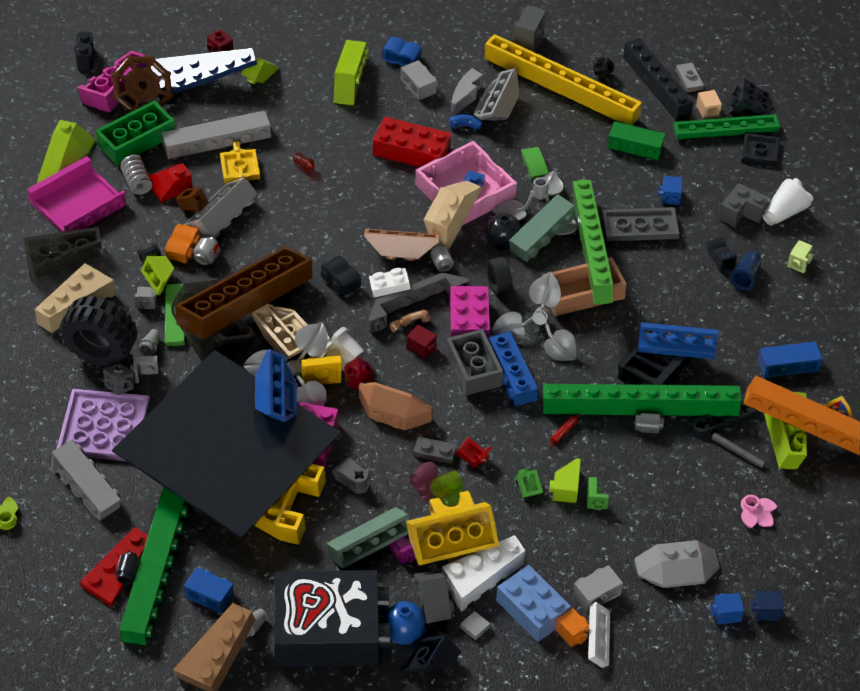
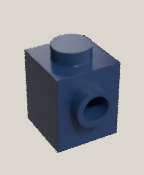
[750,591,783,621]

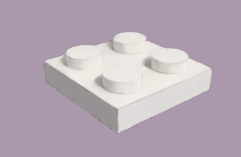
[369,268,411,297]

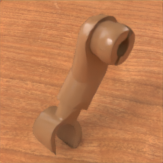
[390,310,431,333]

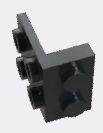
[729,79,771,117]

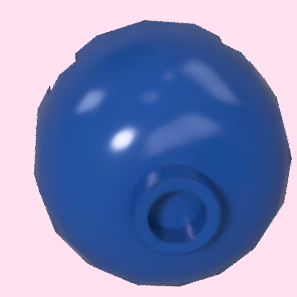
[384,601,426,644]

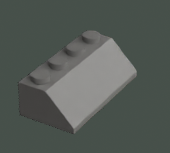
[183,177,257,239]

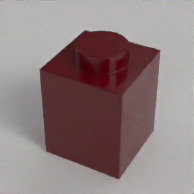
[406,325,437,359]

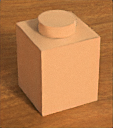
[696,90,722,119]

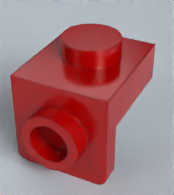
[456,437,492,468]

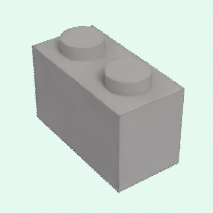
[401,60,438,100]
[573,565,623,613]

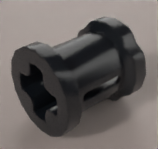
[137,243,162,265]

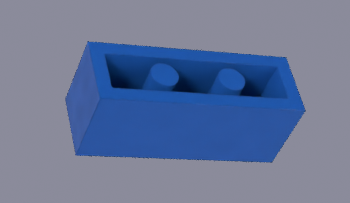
[758,341,822,378]

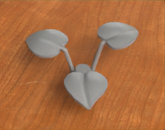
[493,170,577,235]
[492,272,577,361]
[244,323,328,406]

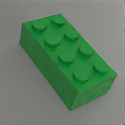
[95,101,175,166]

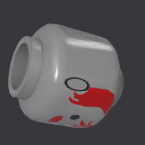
[193,237,221,265]

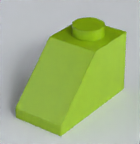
[241,57,278,84]
[141,256,174,295]
[549,459,580,503]

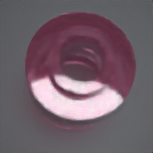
[410,461,439,490]

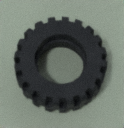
[59,296,138,367]

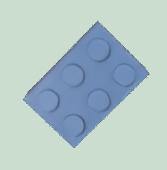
[496,565,571,642]

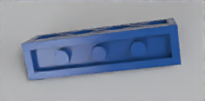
[638,322,718,359]

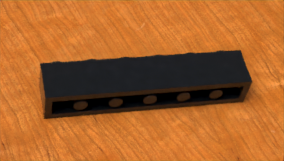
[623,38,694,122]

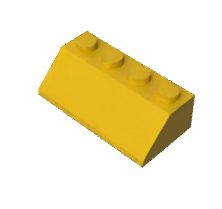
[406,502,499,565]

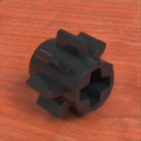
[593,57,614,79]

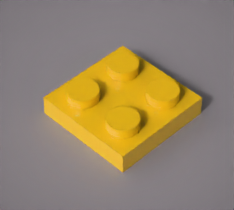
[301,355,341,385]

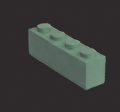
[509,194,575,262]
[326,507,409,568]

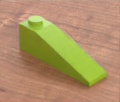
[37,120,95,183]

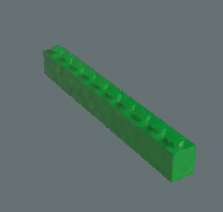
[543,384,741,416]
[119,487,189,645]

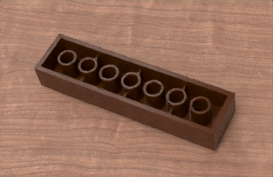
[175,246,313,339]

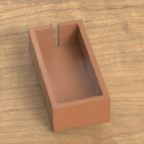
[543,257,627,316]

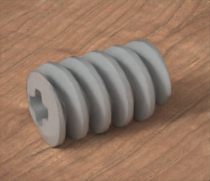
[121,155,152,195]

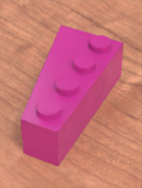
[78,51,147,113]

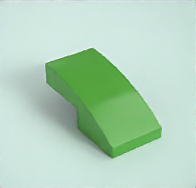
[521,147,549,180]

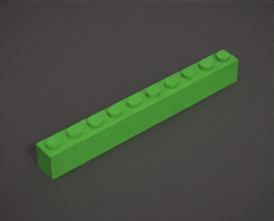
[573,179,613,304]

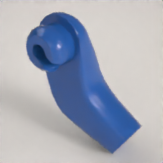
[449,114,483,131]

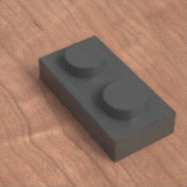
[413,436,457,464]

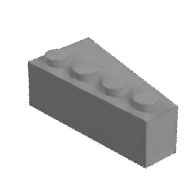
[50,440,121,521]

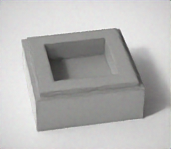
[460,611,490,640]

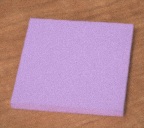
[57,389,150,461]

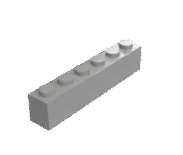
[162,111,271,159]

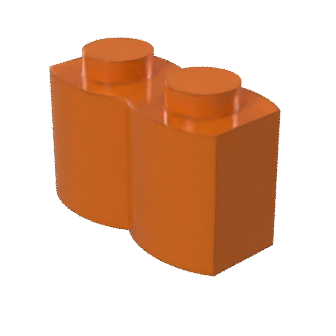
[165,223,202,264]

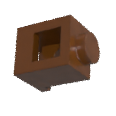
[176,187,209,213]

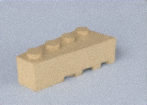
[35,264,116,333]

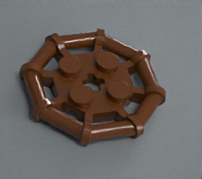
[111,55,174,113]

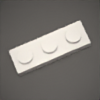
[588,602,610,668]

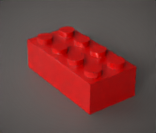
[373,116,452,167]

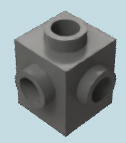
[103,363,135,395]

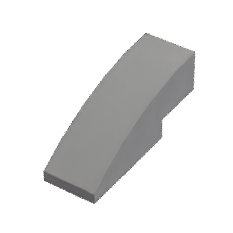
[451,68,483,116]

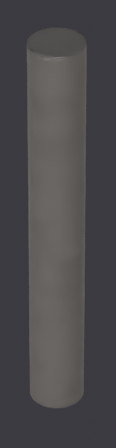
[711,433,766,469]

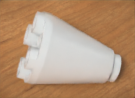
[762,178,813,226]

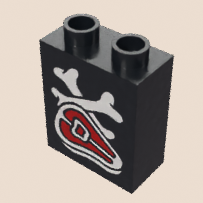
[274,570,390,667]

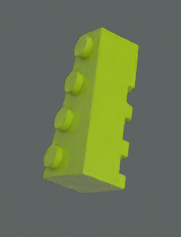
[333,40,369,105]
[764,392,807,469]

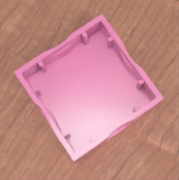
[415,141,517,225]

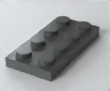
[602,207,679,241]

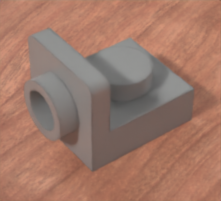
[135,287,157,309]
[130,356,159,383]

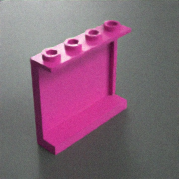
[27,156,127,238]

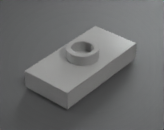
[676,63,704,92]

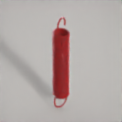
[549,414,579,447]

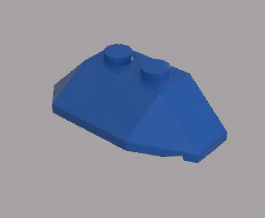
[255,349,297,422]

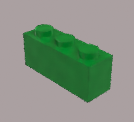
[607,121,665,160]

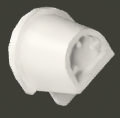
[316,327,365,370]

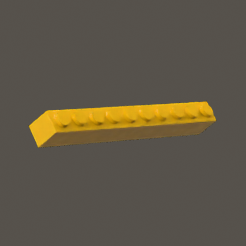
[484,34,642,126]

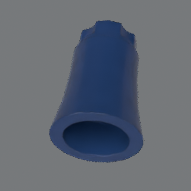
[730,251,762,290]

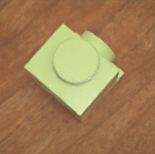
[787,240,813,273]

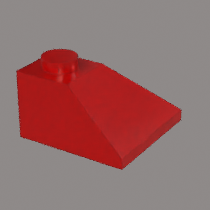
[149,163,193,202]

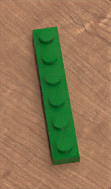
[673,114,780,139]

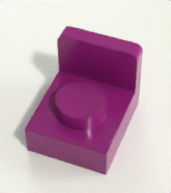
[388,535,416,564]

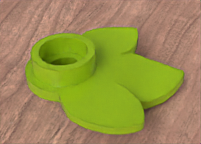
[0,497,18,530]

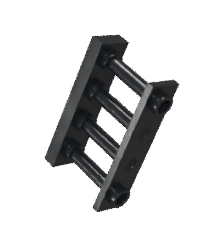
[617,319,694,385]

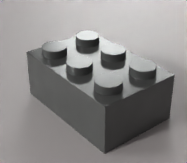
[446,329,503,395]

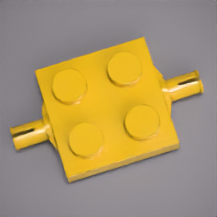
[220,141,260,183]

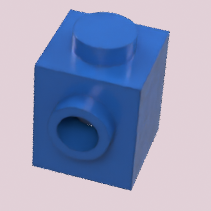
[659,176,682,205]
[710,593,744,625]

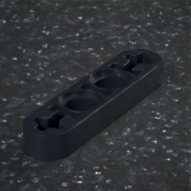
[691,400,759,437]

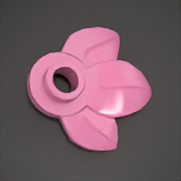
[741,495,777,528]

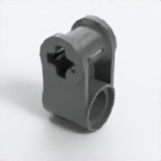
[332,457,369,494]

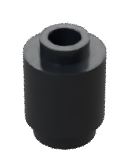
[115,552,141,585]

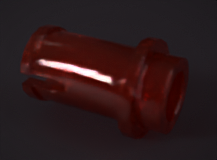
[293,152,315,172]

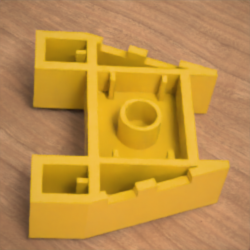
[254,464,326,545]

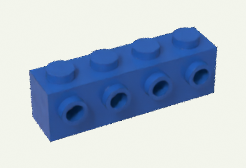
[489,332,538,406]

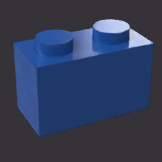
[184,567,234,614]

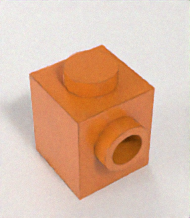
[555,608,589,648]

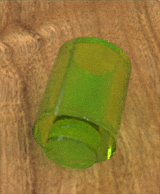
[430,470,463,498]

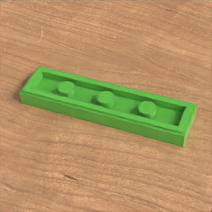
[165,283,185,346]

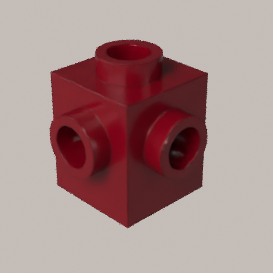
[207,29,234,53]
[344,357,374,391]

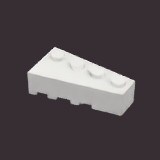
[442,535,525,612]

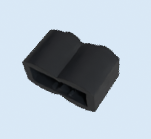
[74,32,95,71]
[320,255,362,296]

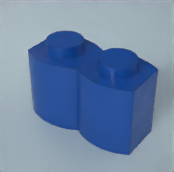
[382,37,422,67]

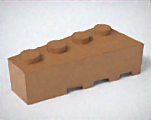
[173,603,256,691]

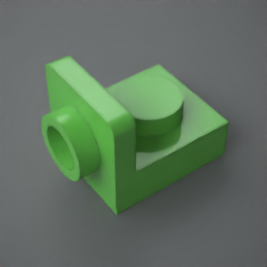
[514,468,543,498]
[587,477,609,510]

